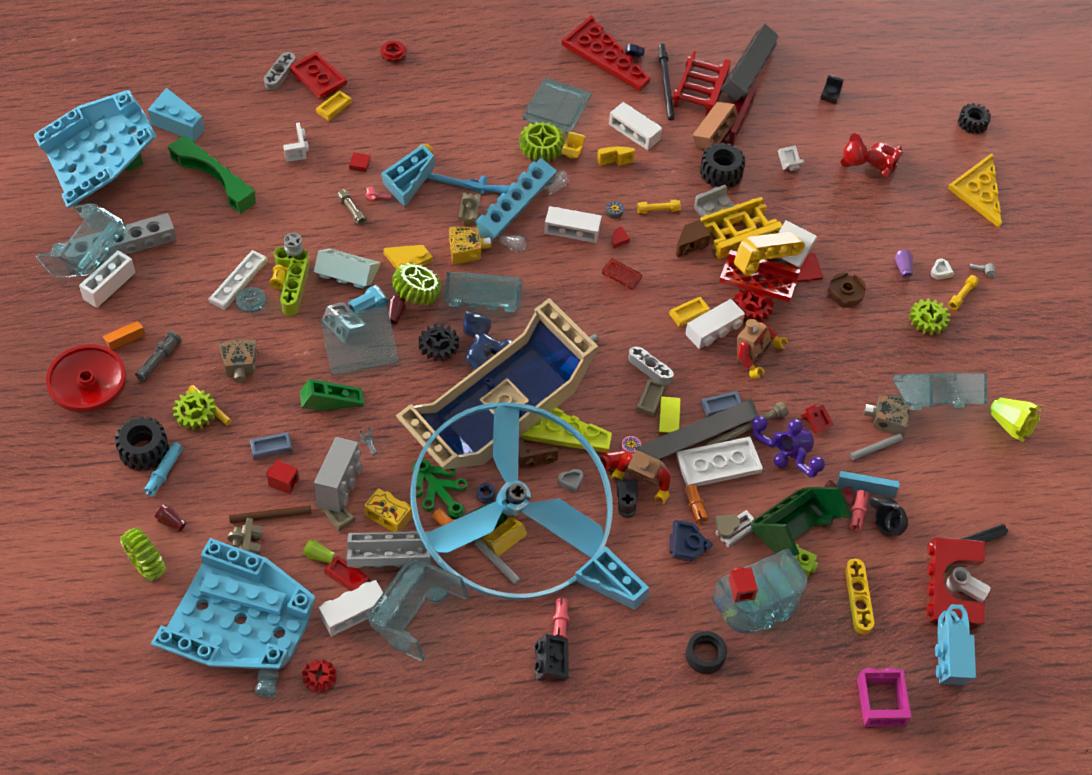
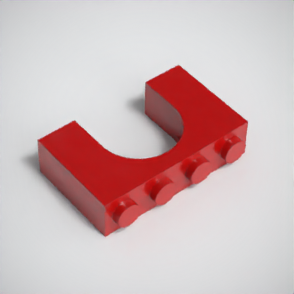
[926,537,985,627]

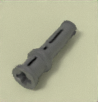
[135,330,182,382]

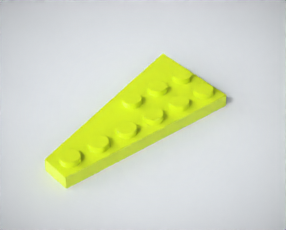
[493,392,612,453]

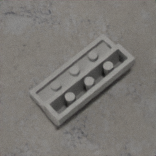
[347,531,431,568]

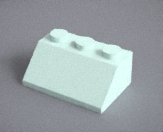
[314,248,381,288]

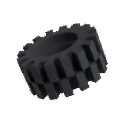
[958,103,991,134]

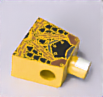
[449,227,491,265]

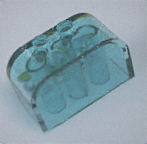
[712,548,807,633]

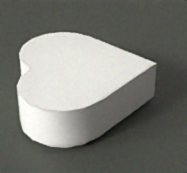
[930,259,954,280]

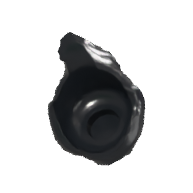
[869,497,908,536]

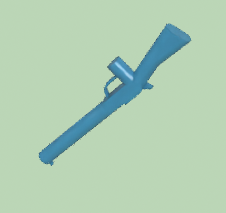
[426,173,509,194]

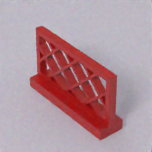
[719,250,800,302]

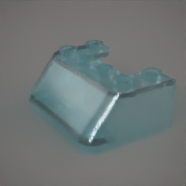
[444,271,523,312]

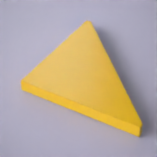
[948,153,1002,228]

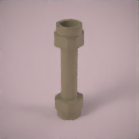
[337,189,367,226]

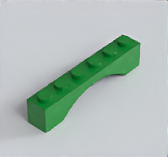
[168,136,256,214]

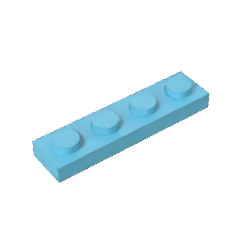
[199,572,287,616]

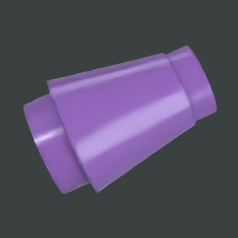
[895,250,913,278]

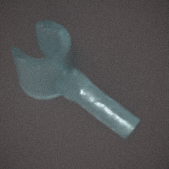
[360,428,377,456]

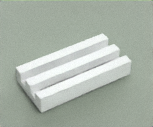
[715,510,754,548]

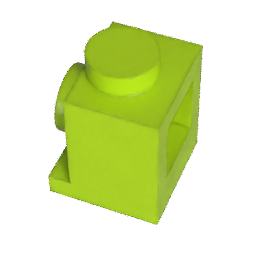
[785,544,819,579]

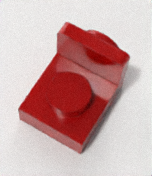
[801,404,834,434]

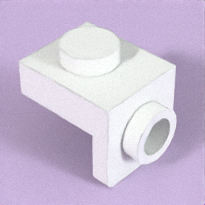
[778,145,804,171]

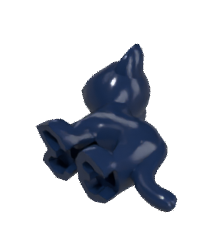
[463,311,514,371]

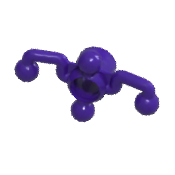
[753,416,825,478]

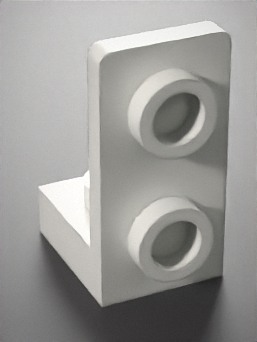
[283,123,309,162]

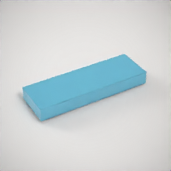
[836,471,900,498]

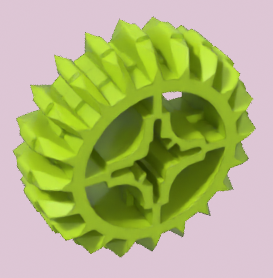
[519,121,566,162]
[392,263,442,306]
[120,527,166,581]

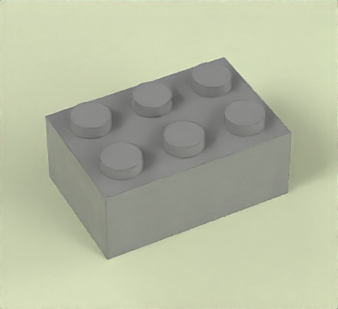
[314,437,363,513]

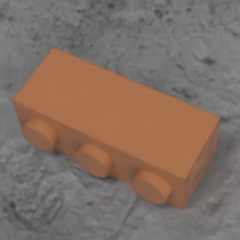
[692,102,738,149]

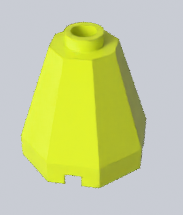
[990,398,1042,442]

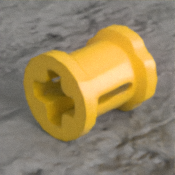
[269,265,288,290]

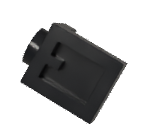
[820,75,844,104]

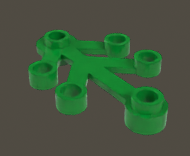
[412,459,467,520]

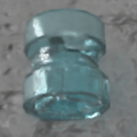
[255,669,279,698]

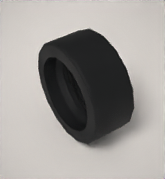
[686,631,727,674]

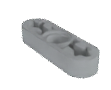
[264,52,296,90]
[628,347,673,385]

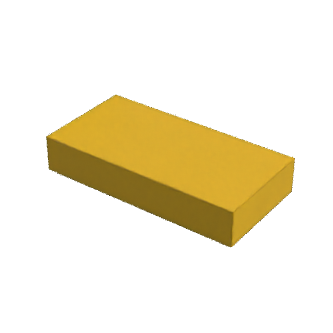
[316,90,352,121]
[669,296,710,327]

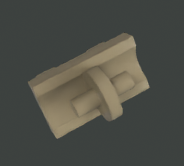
[458,193,481,226]
[227,518,262,555]

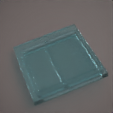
[523,78,592,134]
[320,307,399,375]

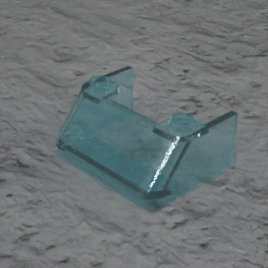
[36,203,126,278]
[893,372,987,410]
[368,559,469,662]

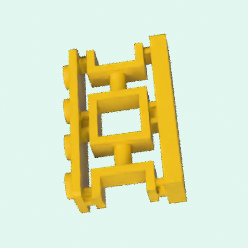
[700,197,783,259]

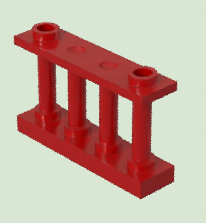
[672,51,731,116]

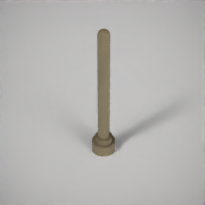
[706,401,788,446]

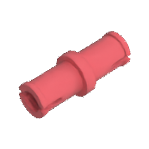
[849,490,869,531]
[553,598,569,638]

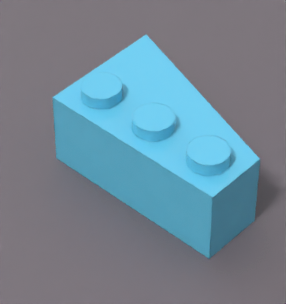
[148,88,204,141]
[381,144,435,207]
[575,546,650,610]

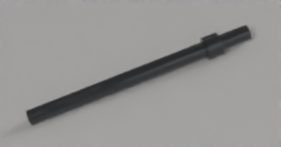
[658,43,675,120]

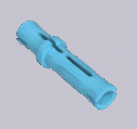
[143,442,183,497]

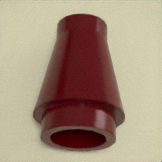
[387,296,406,325]
[155,504,186,532]

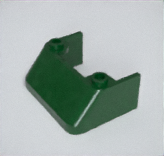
[750,487,852,556]

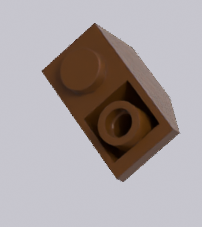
[676,220,711,257]

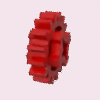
[734,289,774,322]

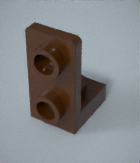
[518,437,559,468]

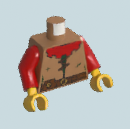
[737,319,788,379]
[611,450,671,504]

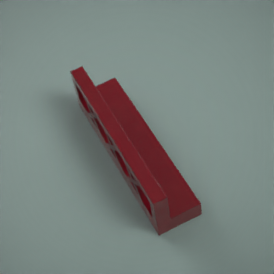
[720,87,756,146]

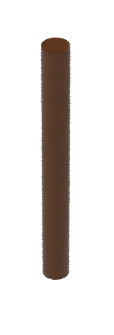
[229,505,312,523]

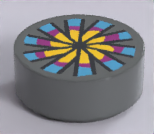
[606,201,624,218]

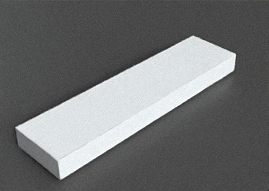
[209,250,268,311]

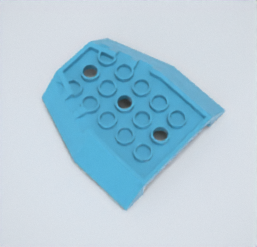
[34,90,156,208]
[151,538,315,670]

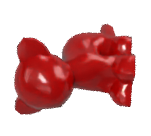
[840,132,903,180]

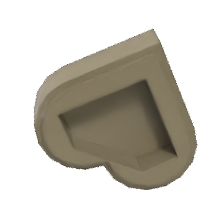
[715,514,740,539]

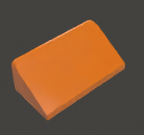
[102,321,146,350]

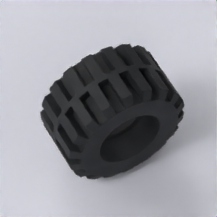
[700,143,746,189]
[115,416,169,471]

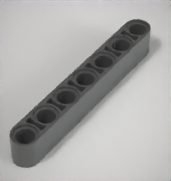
[635,399,759,460]

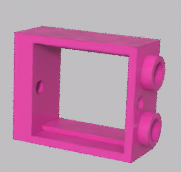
[857,668,911,727]

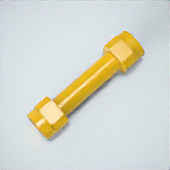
[637,200,681,214]
[948,275,979,310]

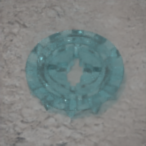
[236,287,267,313]

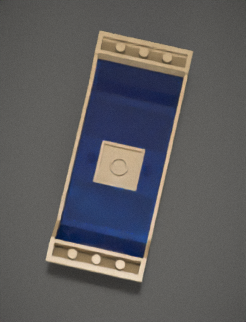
[396,298,599,470]

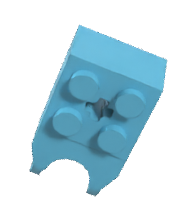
[935,604,976,685]

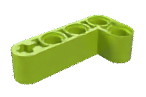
[274,247,310,316]

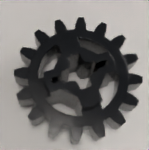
[419,324,459,362]

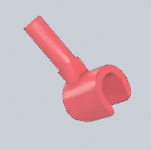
[366,187,391,201]

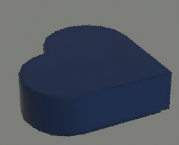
[625,44,645,57]

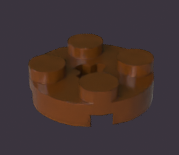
[828,273,866,307]

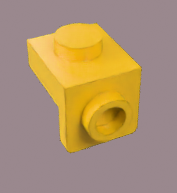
[561,132,585,158]

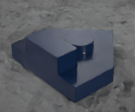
[670,520,713,562]

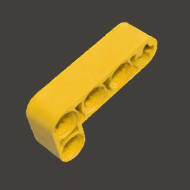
[734,232,805,276]

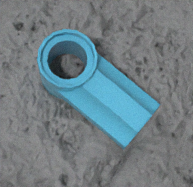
[348,285,388,316]

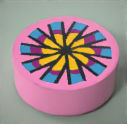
[621,436,641,454]

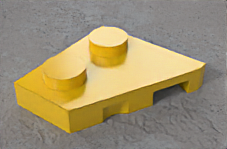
[383,245,433,270]

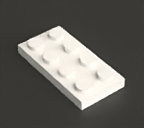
[675,437,763,487]

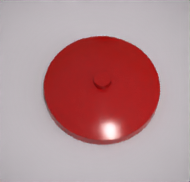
[46,344,126,412]

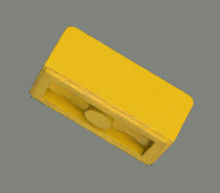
[481,517,527,556]

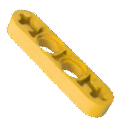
[845,558,874,635]

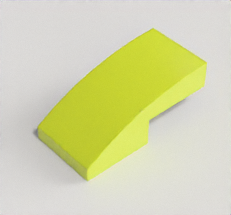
[659,396,680,434]

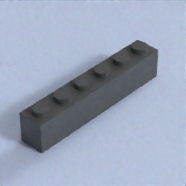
[721,23,779,101]

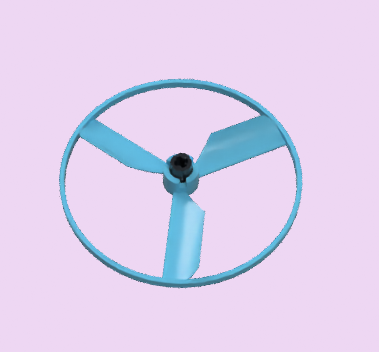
[410,402,613,600]

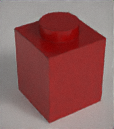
[266,460,299,494]
[728,567,758,603]

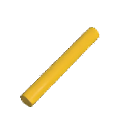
[188,385,232,426]

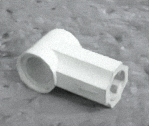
[946,567,991,602]

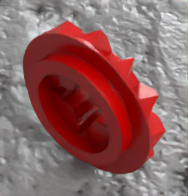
[380,41,407,62]
[302,658,337,692]

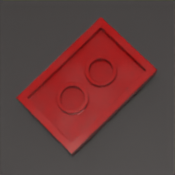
[290,52,347,99]

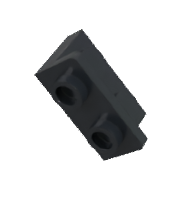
[534,634,569,681]

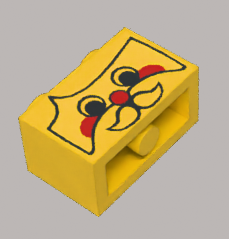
[364,488,412,532]

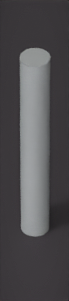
[850,434,903,461]
[474,538,521,585]

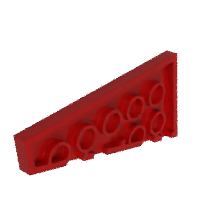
[562,15,650,91]

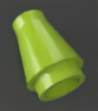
[303,539,335,564]

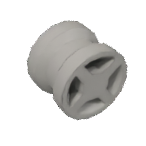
[284,233,303,256]

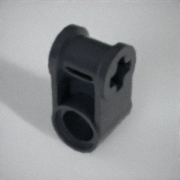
[617,479,638,518]

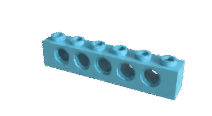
[476,158,557,243]

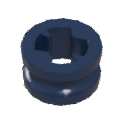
[477,483,495,503]

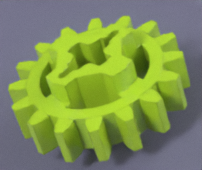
[909,298,951,335]
[172,389,217,430]

